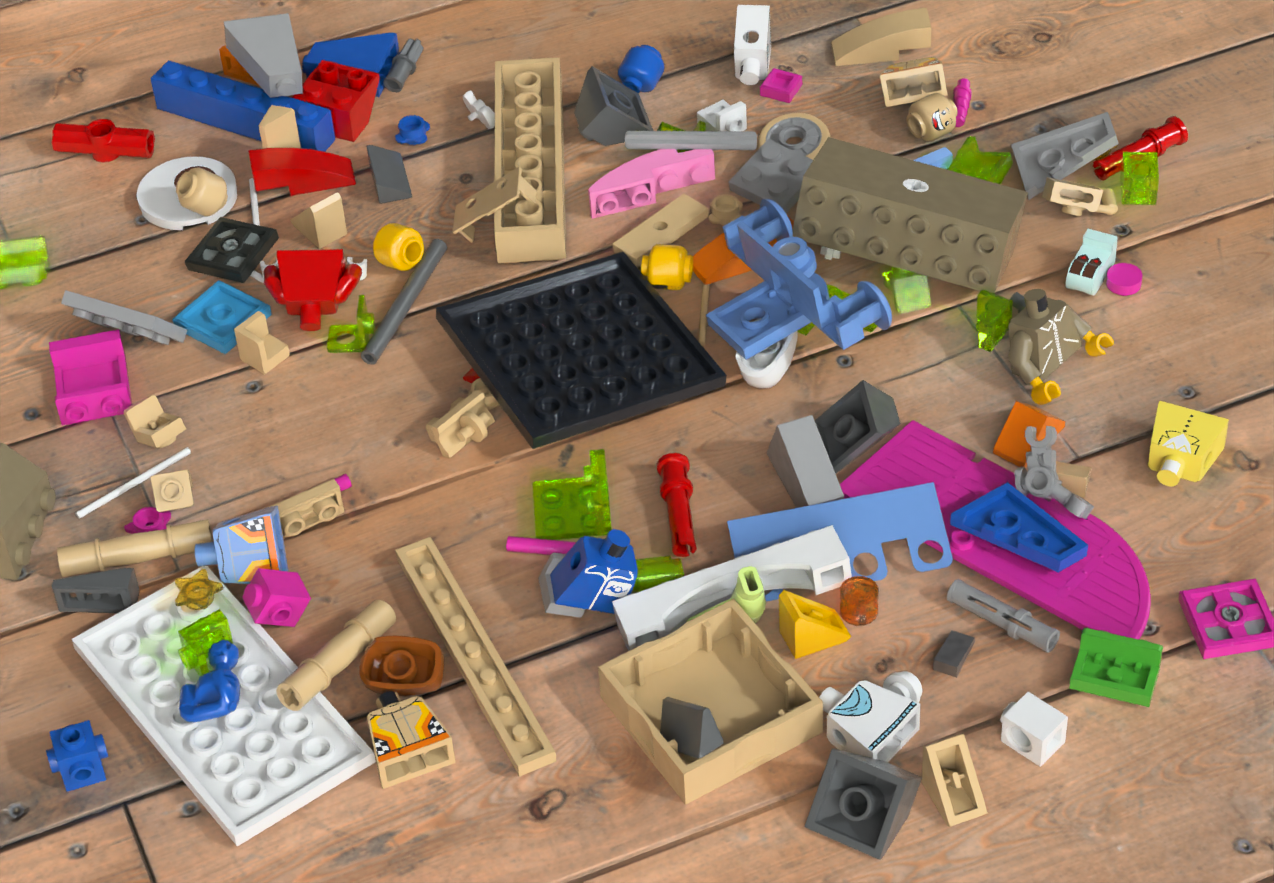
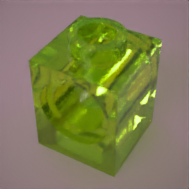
[1120,152,1159,205]

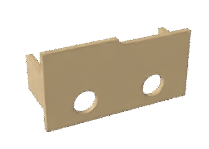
[452,166,537,243]

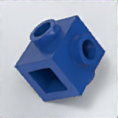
[46,720,109,792]

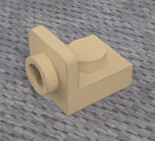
[150,469,194,513]

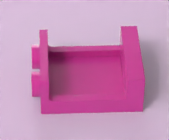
[49,329,132,426]

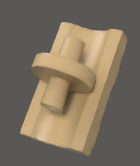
[425,390,495,458]

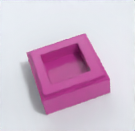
[760,68,803,103]

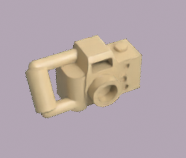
[1042,177,1118,216]

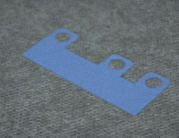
[727,482,953,602]

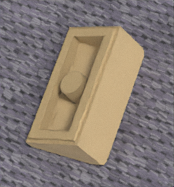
[258,105,301,149]

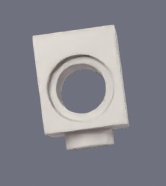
[1000,692,1068,767]

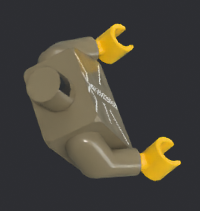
[1008,289,1114,405]

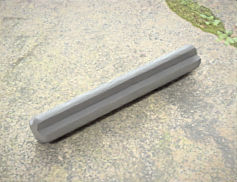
[625,131,757,150]

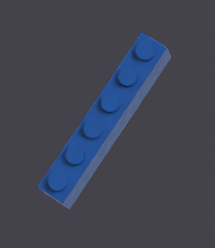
[150,60,335,152]

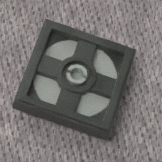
[185,217,279,283]

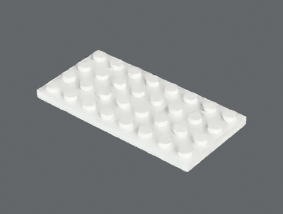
[72,566,376,846]

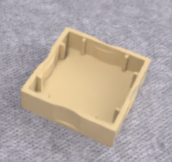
[598,599,823,805]

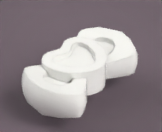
[463,90,495,129]

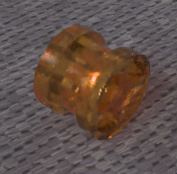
[840,576,879,626]

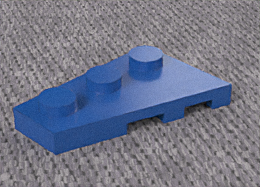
[950,482,1088,573]

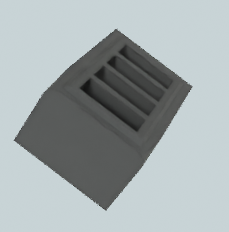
[52,568,140,613]

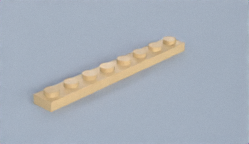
[395,537,556,777]

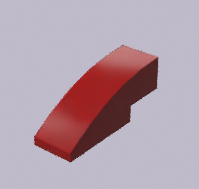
[248,148,356,196]

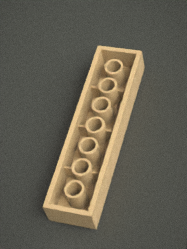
[494,57,566,263]

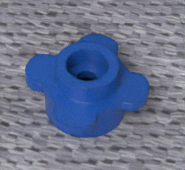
[395,115,430,145]

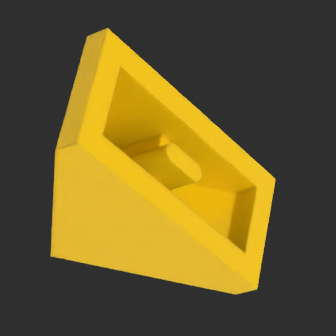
[779,590,851,659]

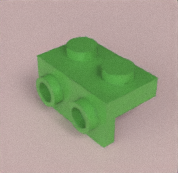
[1069,628,1163,707]

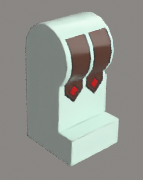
[1065,228,1118,296]

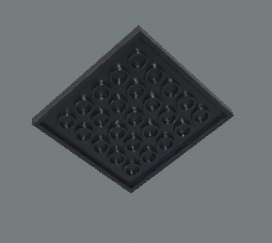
[436,252,727,449]

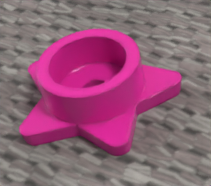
[124,507,171,534]

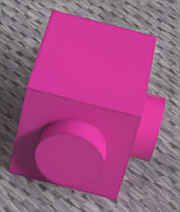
[242,568,311,627]

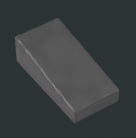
[933,630,975,678]

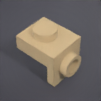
[123,394,186,448]

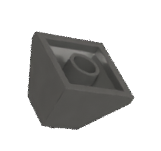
[574,66,653,146]
[815,380,901,474]
[804,748,922,860]

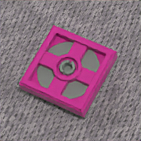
[1178,578,1274,659]

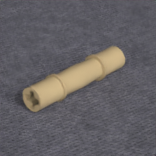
[57,519,213,577]
[276,600,396,711]

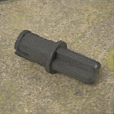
[383,38,424,93]

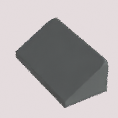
[366,145,412,204]
[660,697,724,758]

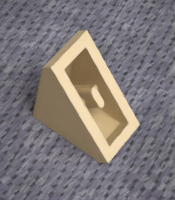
[290,192,347,249]
[922,733,988,827]

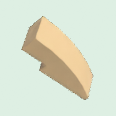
[831,7,932,66]

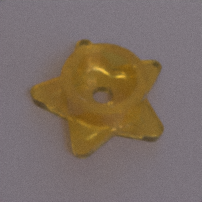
[175,569,224,610]

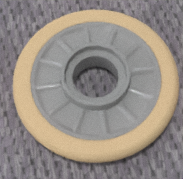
[758,113,830,160]

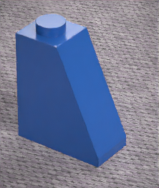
[302,33,400,97]

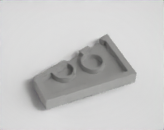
[1011,112,1119,200]

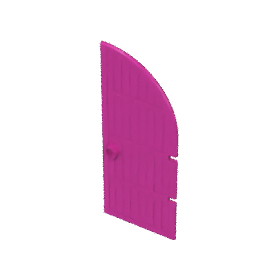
[840,420,1151,640]

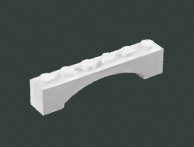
[612,525,852,651]

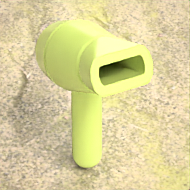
[686,566,766,623]

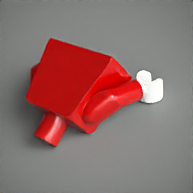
[260,249,367,331]

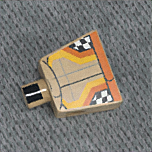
[880,56,948,107]
[367,691,456,789]

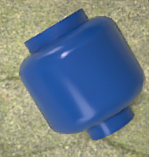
[618,45,665,93]

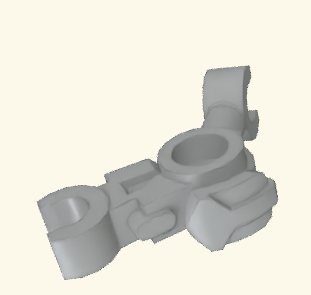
[1014,426,1094,519]

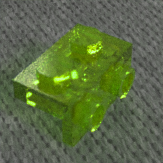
[946,136,1013,184]
[0,236,51,289]

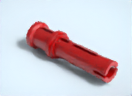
[1093,116,1188,181]
[656,453,697,557]

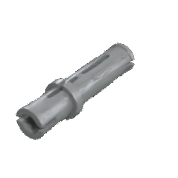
[947,579,1060,653]

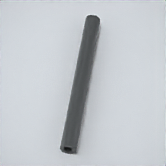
[361,239,447,365]

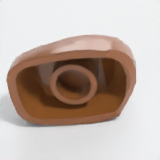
[359,635,445,696]

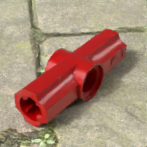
[52,119,155,163]

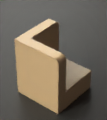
[234,311,290,375]

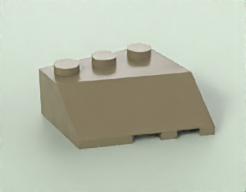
[0,443,56,580]

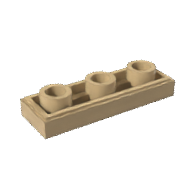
[612,193,709,268]
[267,479,344,539]

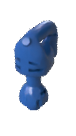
[179,640,240,723]

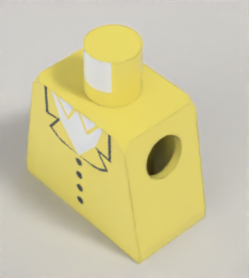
[1148,401,1229,487]

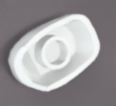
[735,318,798,389]

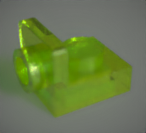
[976,290,1013,352]

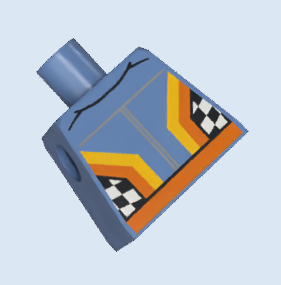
[195,505,289,584]

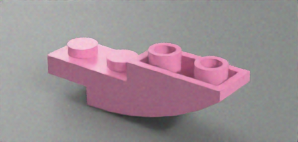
[588,149,715,219]

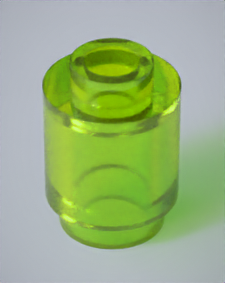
[632,555,684,593]

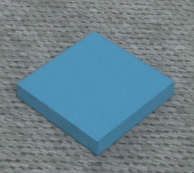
[172,280,272,355]

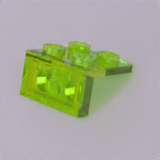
[532,449,612,540]

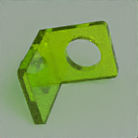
[327,295,375,353]

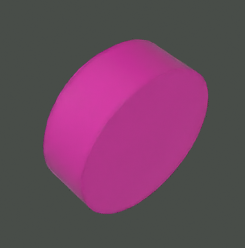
[1106,263,1143,296]

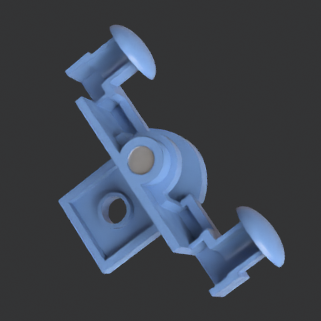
[706,199,892,360]

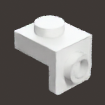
[697,100,747,131]

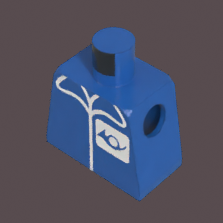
[550,529,638,614]

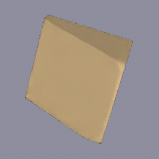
[1056,461,1092,498]

